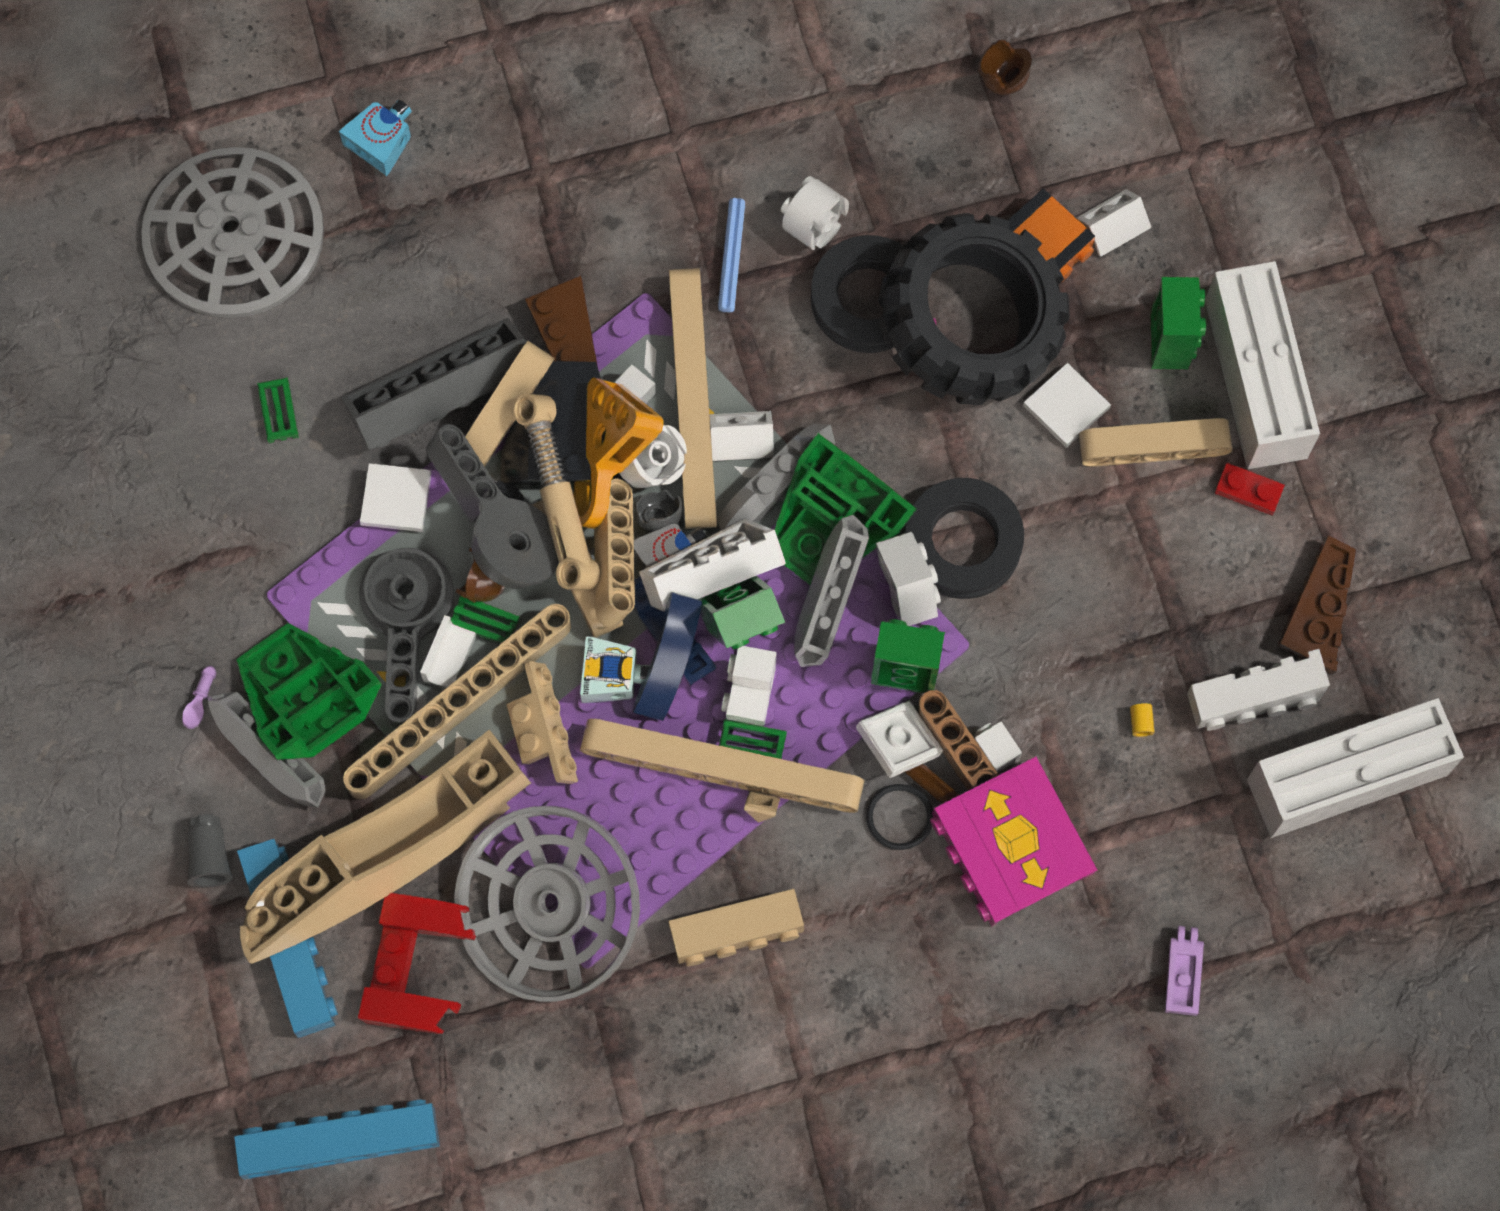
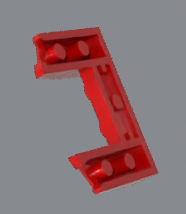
[358,893,476,1034]

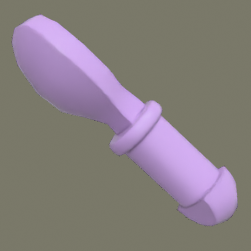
[182,666,216,729]

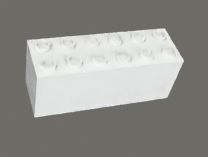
[1205,261,1320,470]
[1247,698,1464,838]

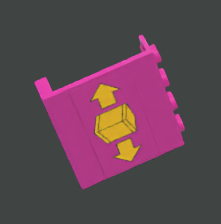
[930,757,1097,926]

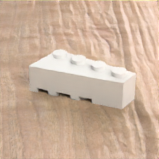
[639,519,786,612]
[1187,649,1330,731]

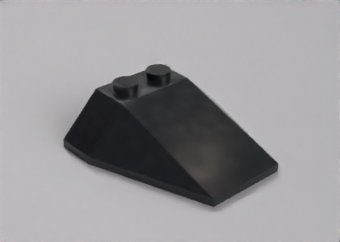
[501,361,625,485]

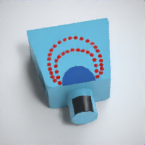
[339,100,412,176]

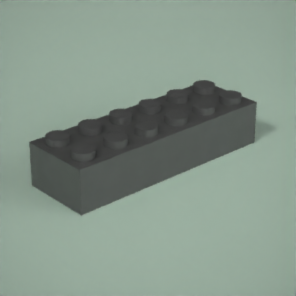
[341,318,526,450]

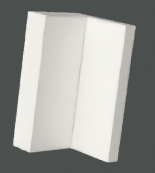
[1076,189,1151,256]
[710,411,774,461]
[420,615,477,690]

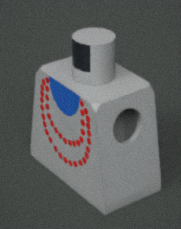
[634,523,707,570]

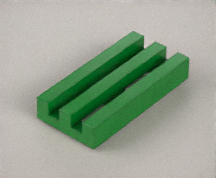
[257,377,299,443]
[791,467,861,525]
[451,595,520,644]
[719,719,787,759]

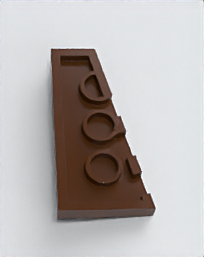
[525,276,598,366]
[1277,535,1356,674]

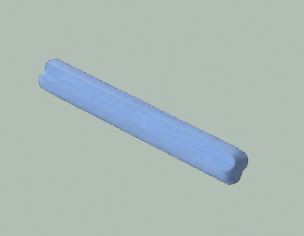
[718,198,745,313]

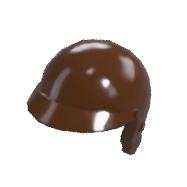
[978,40,1032,95]
[455,547,506,602]

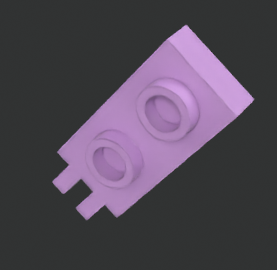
[1164,926,1204,1016]

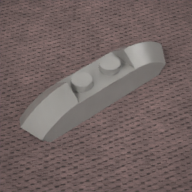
[716,423,836,531]
[794,515,869,667]
[208,692,326,808]

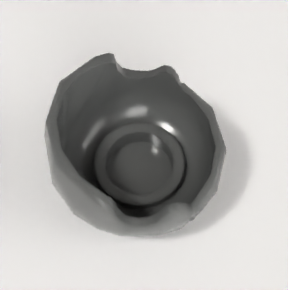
[634,490,682,532]

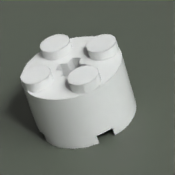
[781,176,849,250]
[619,424,687,488]

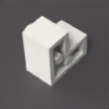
[876,532,941,626]
[721,646,776,727]

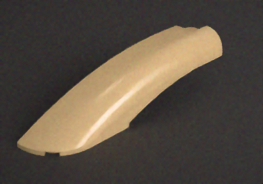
[240,730,531,964]

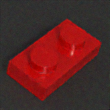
[1215,463,1285,516]

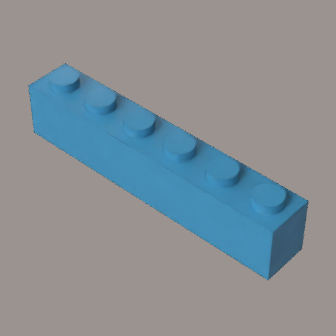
[237,839,338,1038]
[234,1100,440,1180]

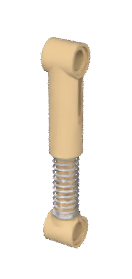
[512,394,600,590]

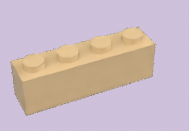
[669,889,804,966]

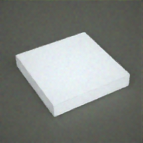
[1023,363,1111,448]
[360,463,432,532]
[856,700,944,778]

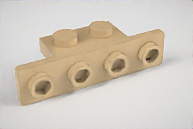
[506,661,578,784]

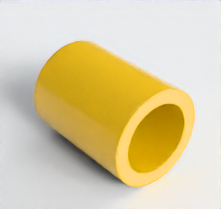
[1130,703,1155,737]

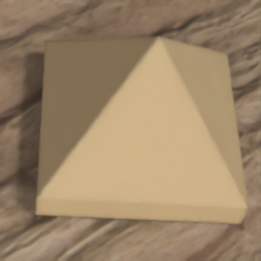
[744,791,780,823]

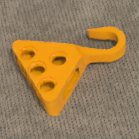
[573,377,664,529]

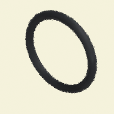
[866,784,934,850]

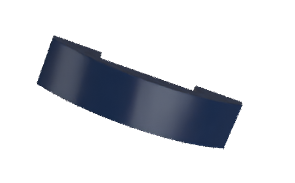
[633,576,717,685]
[632,592,702,721]

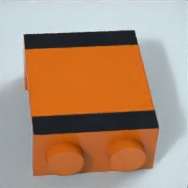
[1008,188,1096,282]

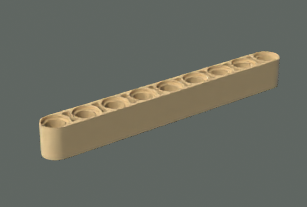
[669,268,717,529]
[343,604,571,800]
[580,719,864,813]

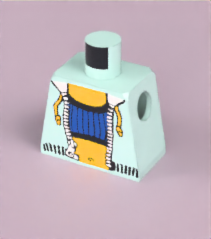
[580,636,650,703]

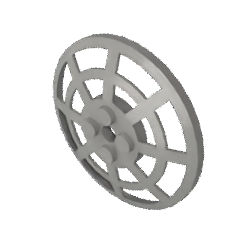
[141,147,324,318]
[454,806,640,1002]

